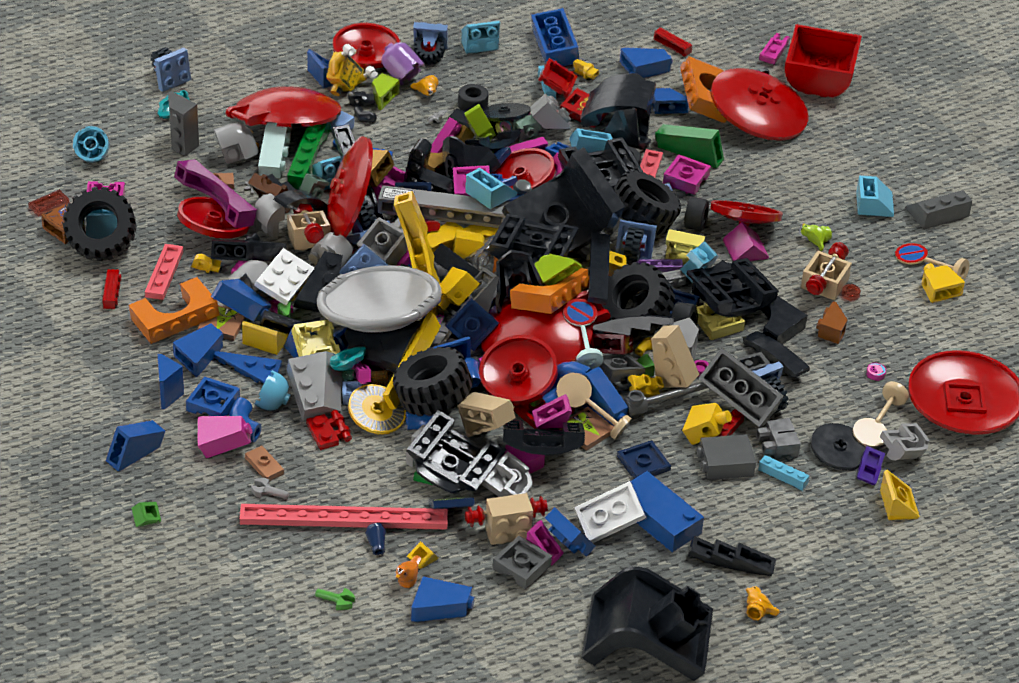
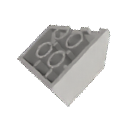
[287,351,343,421]

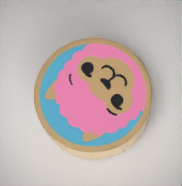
[496,121,513,132]

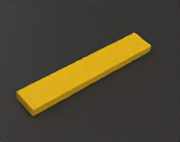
[382,313,441,409]

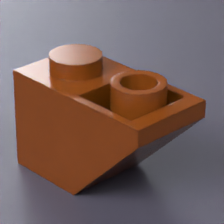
[816,301,848,344]

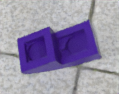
[856,446,885,486]

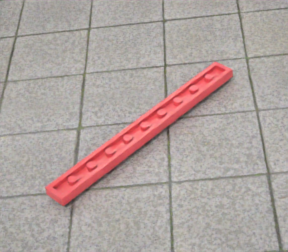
[240,504,448,530]

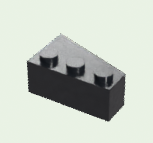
[293,251,343,313]

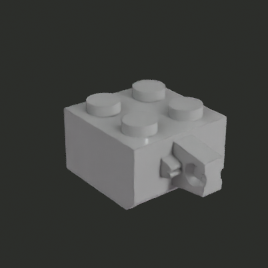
[357,218,408,266]

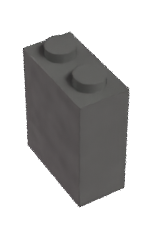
[697,434,756,480]

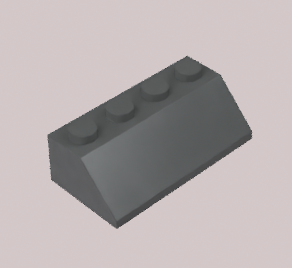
[698,348,784,427]

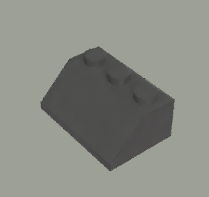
[168,91,199,156]
[905,190,973,229]

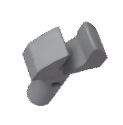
[251,478,289,499]

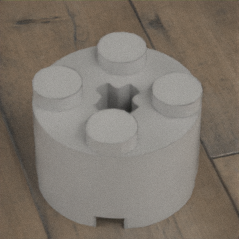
[309,232,353,270]

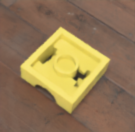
[665,229,705,265]
[697,302,745,340]
[291,320,340,357]

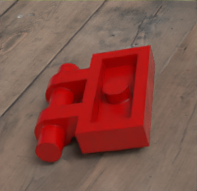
[306,410,352,450]

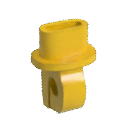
[573,59,600,79]
[191,254,222,273]

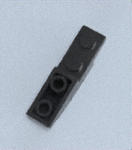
[211,240,287,262]

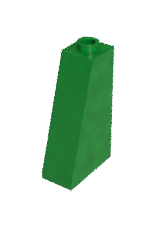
[655,124,724,169]

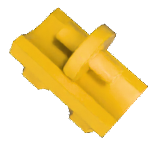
[628,374,664,397]

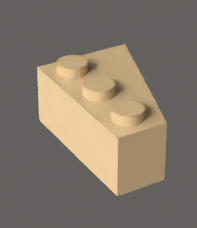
[651,325,699,388]
[457,392,516,437]

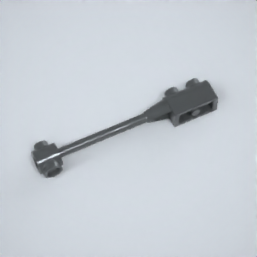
[623,352,770,419]

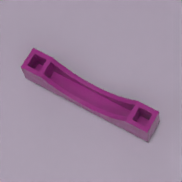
[174,159,257,228]

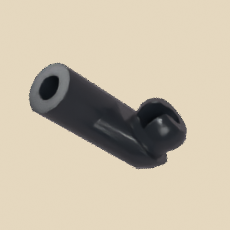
[354,106,377,123]

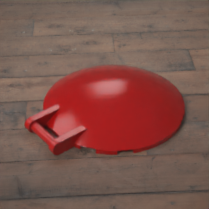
[226,86,341,127]
[481,290,611,365]

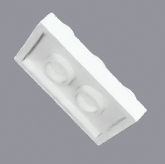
[254,248,314,306]
[574,481,646,543]

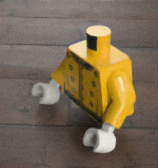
[326,44,378,96]

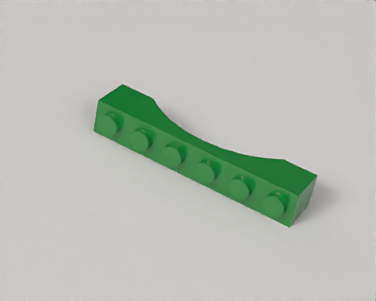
[287,121,331,190]

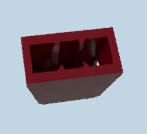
[591,332,633,354]

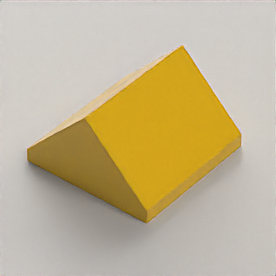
[452,229,485,259]
[242,321,288,355]
[880,469,920,520]

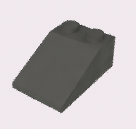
[446,267,499,316]

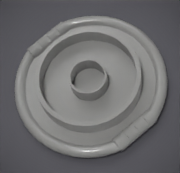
[317,266,442,332]

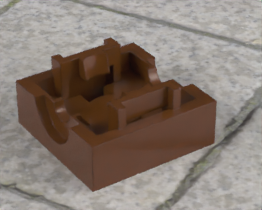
[248,173,290,213]

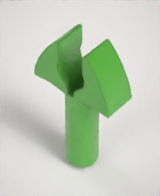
[315,588,355,610]

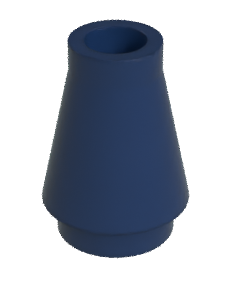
[365,523,386,555]

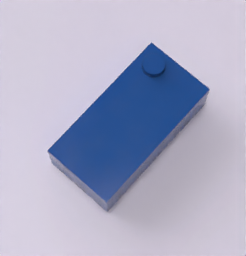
[531,8,579,66]
[630,471,704,552]

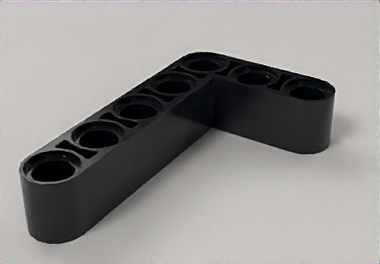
[404,138,454,194]

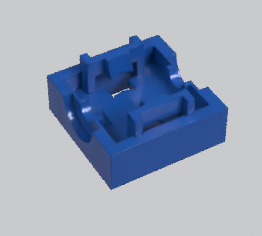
[186,376,240,416]
[545,507,596,557]

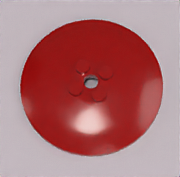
[711,68,809,140]
[326,136,373,238]
[908,350,1019,435]

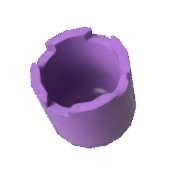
[381,42,425,86]

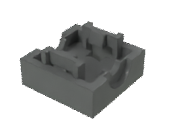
[599,354,646,382]
[492,536,552,589]

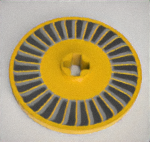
[348,384,406,435]

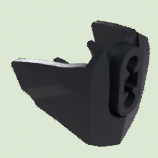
[600,108,651,150]
[442,136,501,179]
[495,250,547,313]

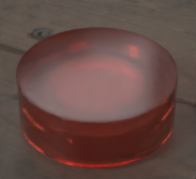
[841,284,861,301]

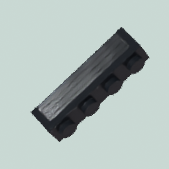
[260,310,305,334]

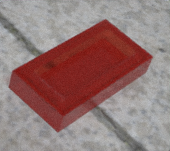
[28,189,70,217]

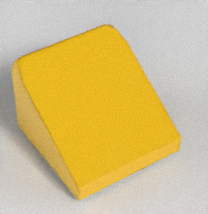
[406,541,439,569]

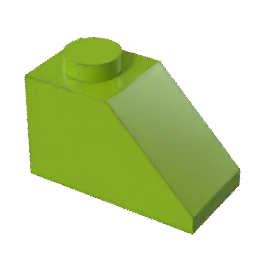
[372,73,399,110]
[464,104,496,140]
[534,254,582,286]

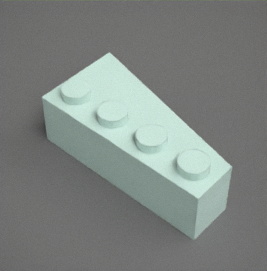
[258,122,293,178]

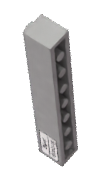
[378,185,511,228]

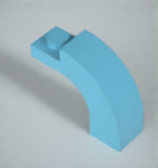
[680,242,718,283]

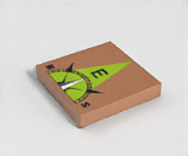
[198,305,247,341]
[559,407,614,451]

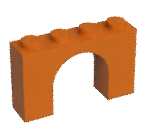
[680,56,727,123]
[510,268,589,314]
[128,277,220,344]

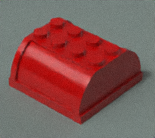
[785,24,862,98]

